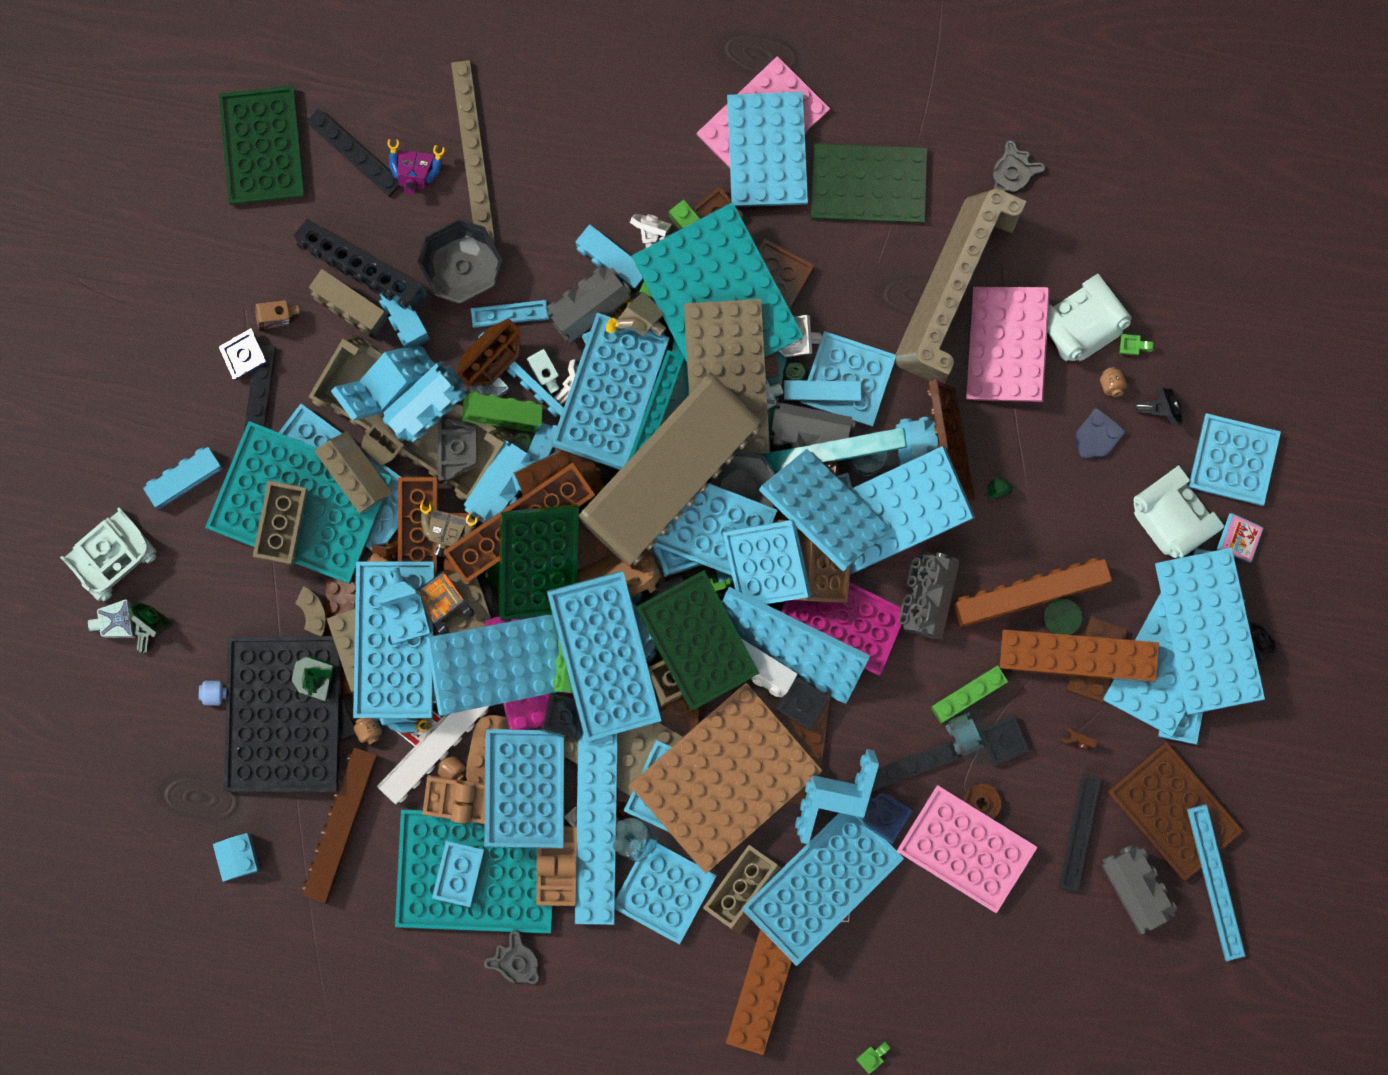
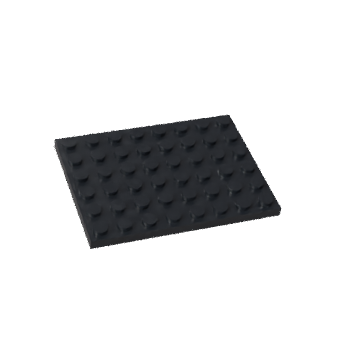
[224,636,341,792]

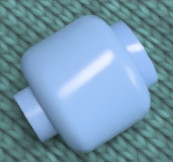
[199,681,227,706]

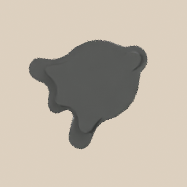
[993,140,1045,192]
[484,930,540,984]

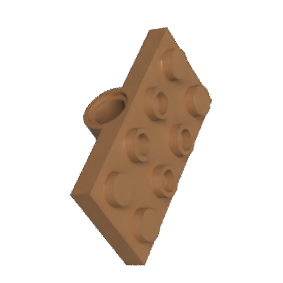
[422,775,485,824]
[536,827,577,906]

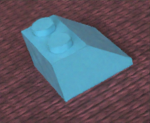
[213,833,261,882]

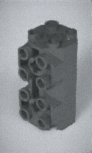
[547,266,631,346]
[769,402,856,449]
[899,551,960,639]
[1101,845,1177,934]

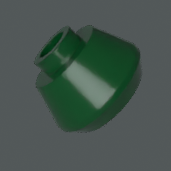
[783,361,808,381]
[988,477,1013,500]

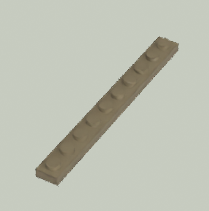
[451,60,495,244]

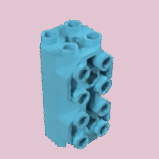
[382,361,467,442]
[896,417,940,466]
[464,441,537,523]

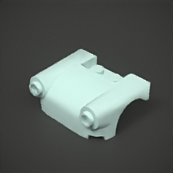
[1047,274,1131,362]
[1133,466,1225,559]
[60,508,157,602]

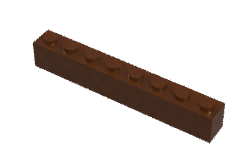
[302,748,378,903]

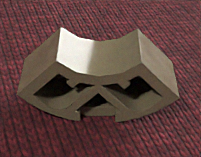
[295,586,327,636]

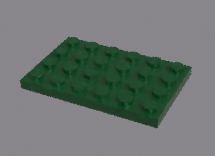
[219,86,305,205]
[811,144,927,224]
[499,504,579,620]
[635,570,760,711]

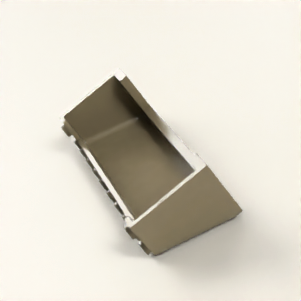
[895,189,1026,384]
[309,335,515,501]
[578,372,762,567]

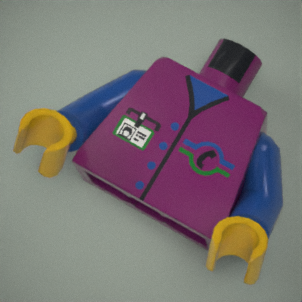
[388,139,446,195]

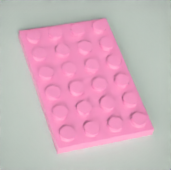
[697,57,830,168]
[966,287,1050,402]
[897,785,1037,913]

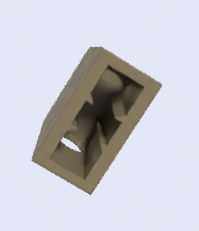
[360,423,404,465]

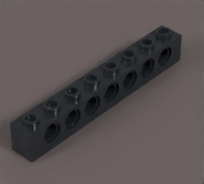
[293,219,427,312]

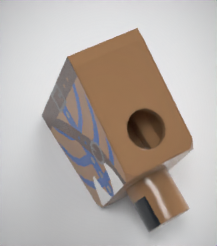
[255,300,300,330]

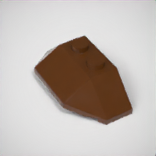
[455,318,522,387]

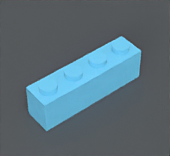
[575,224,644,292]
[143,447,223,510]

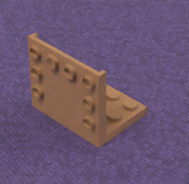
[773,520,850,603]

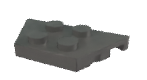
[438,415,477,484]

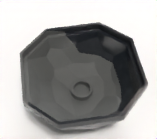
[417,219,503,304]
[707,450,776,508]

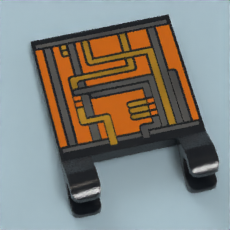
[418,571,474,635]

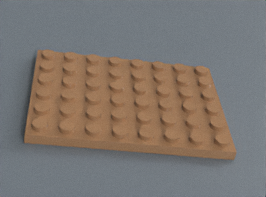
[629,683,822,874]

